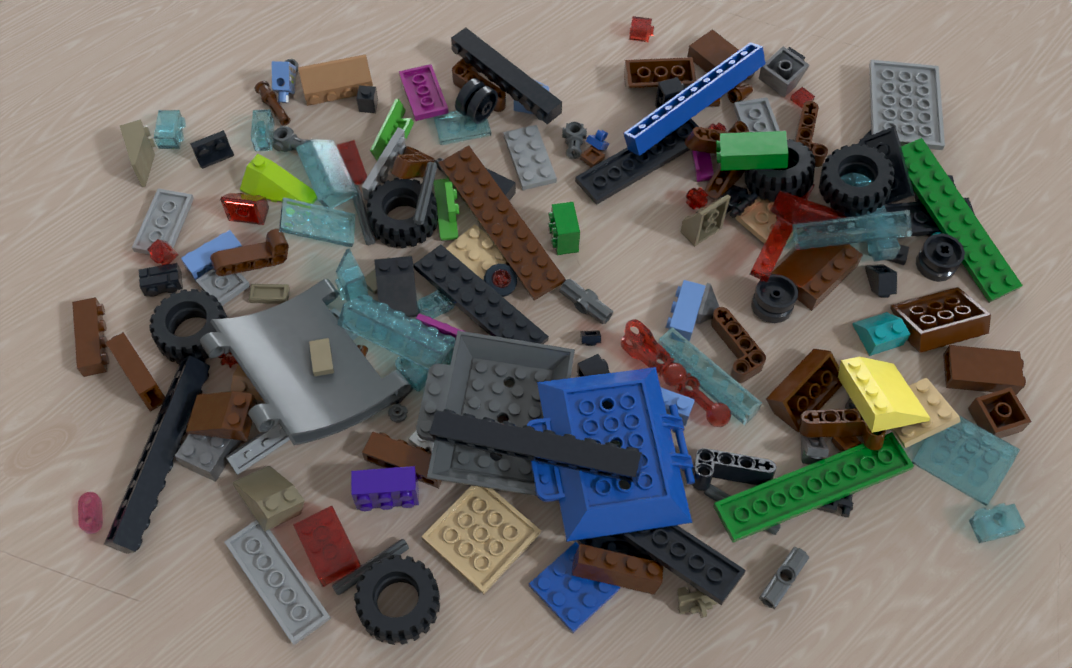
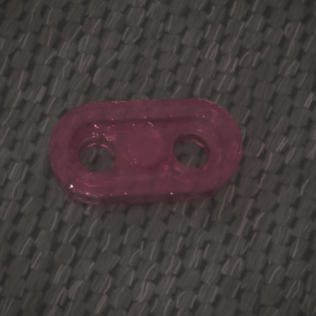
[78,492,103,534]

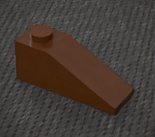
[703,163,745,200]

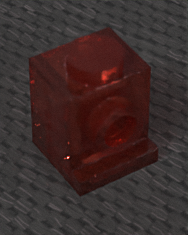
[147,239,179,265]

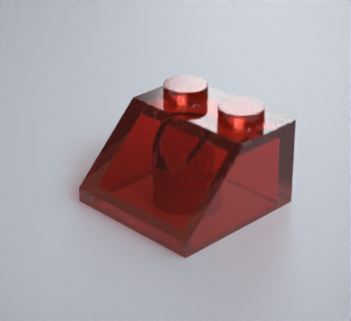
[220,193,269,225]

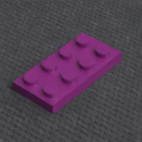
[399,64,449,121]

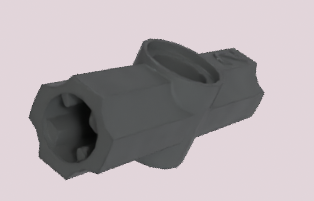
[559,279,613,324]
[759,547,810,609]

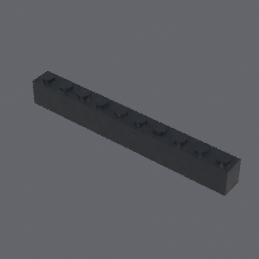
[104,355,210,554]
[429,409,643,483]

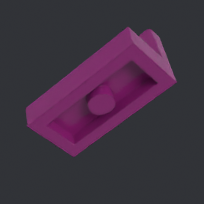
[691,150,714,182]

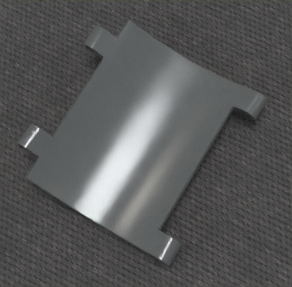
[200,279,411,445]

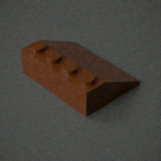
[769,232,863,311]
[890,287,991,353]

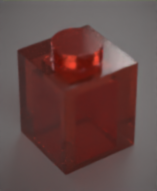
[629,16,654,42]

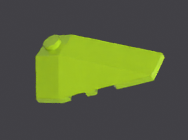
[240,154,319,208]

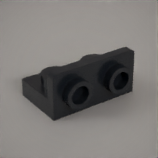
[190,130,234,169]

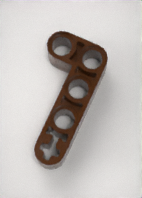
[452,58,506,112]
[795,101,828,167]
[685,121,749,154]
[391,146,435,179]
[210,228,289,276]
[711,307,766,383]
[799,409,886,450]

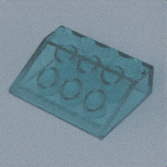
[912,415,1020,506]

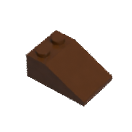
[186,391,258,441]

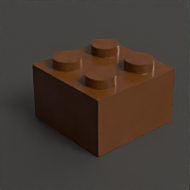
[968,387,1032,443]

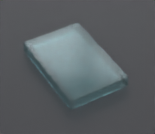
[434,111,491,145]

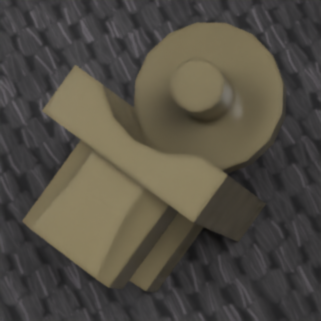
[678,586,717,618]

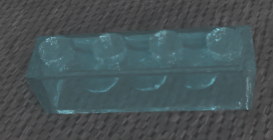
[296,139,358,211]

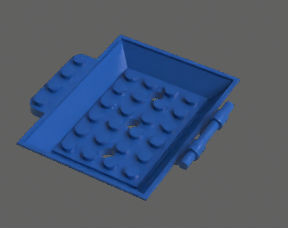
[527,367,695,542]

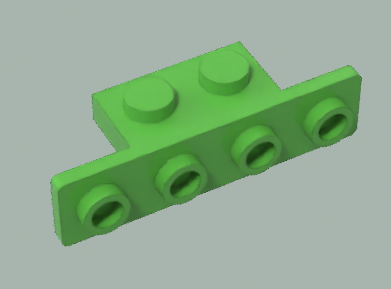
[370,99,414,161]
[434,178,459,241]

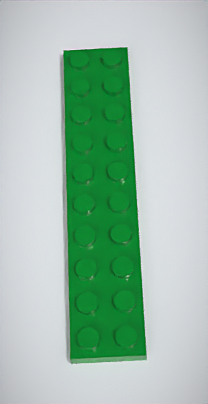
[901,138,1023,303]
[713,432,914,543]

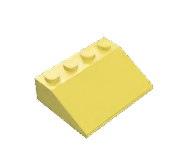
[838,357,930,433]

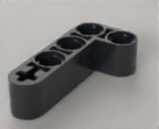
[692,448,777,491]

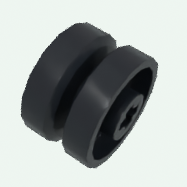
[455,78,498,124]
[916,234,965,282]
[751,274,798,323]

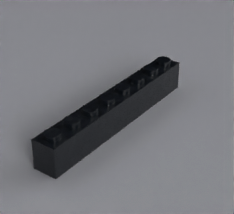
[451,27,562,125]

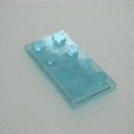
[279,197,355,248]

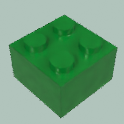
[548,201,580,255]

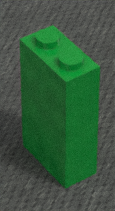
[716,131,788,171]

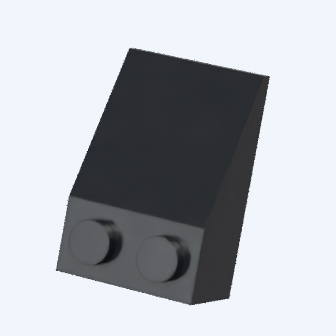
[374,256,418,320]

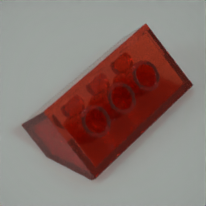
[770,191,855,235]

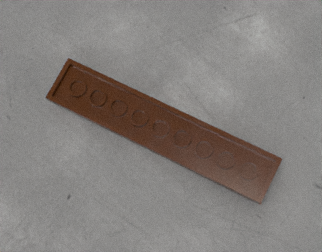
[438,145,566,301]

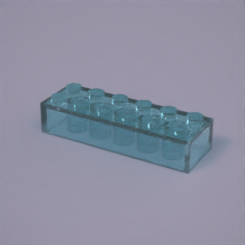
[337,294,456,370]

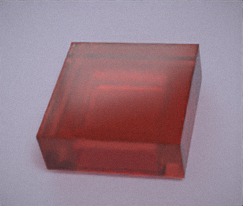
[790,87,815,108]

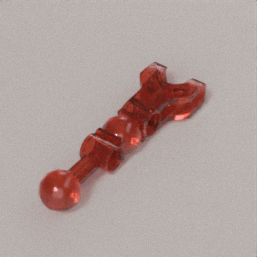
[621,319,731,427]

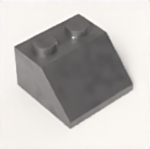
[758,46,809,97]

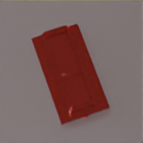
[327,140,367,189]

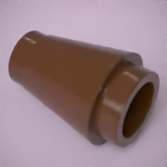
[728,84,753,103]

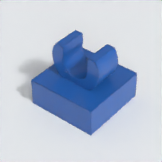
[586,130,609,150]

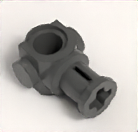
[562,122,587,159]
[272,125,310,154]

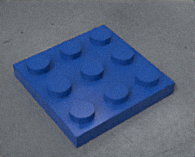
[529,542,620,633]

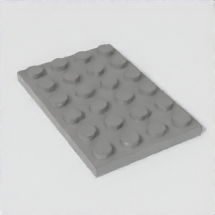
[869,60,945,150]

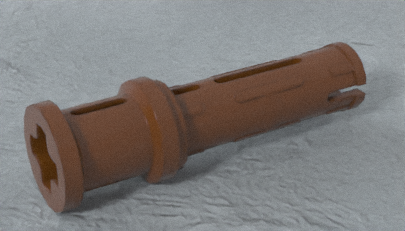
[254,81,291,126]

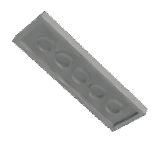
[224,520,331,645]

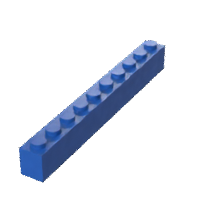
[623,42,766,156]

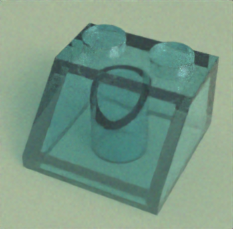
[335,248,369,305]

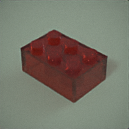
[293,506,361,587]

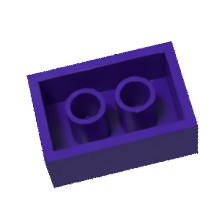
[351,466,419,511]

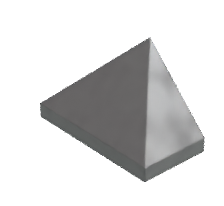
[696,283,719,324]

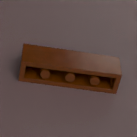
[72,297,109,377]
[362,432,442,489]
[572,544,663,595]

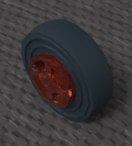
[484,264,517,297]

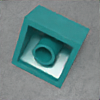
[852,312,910,356]

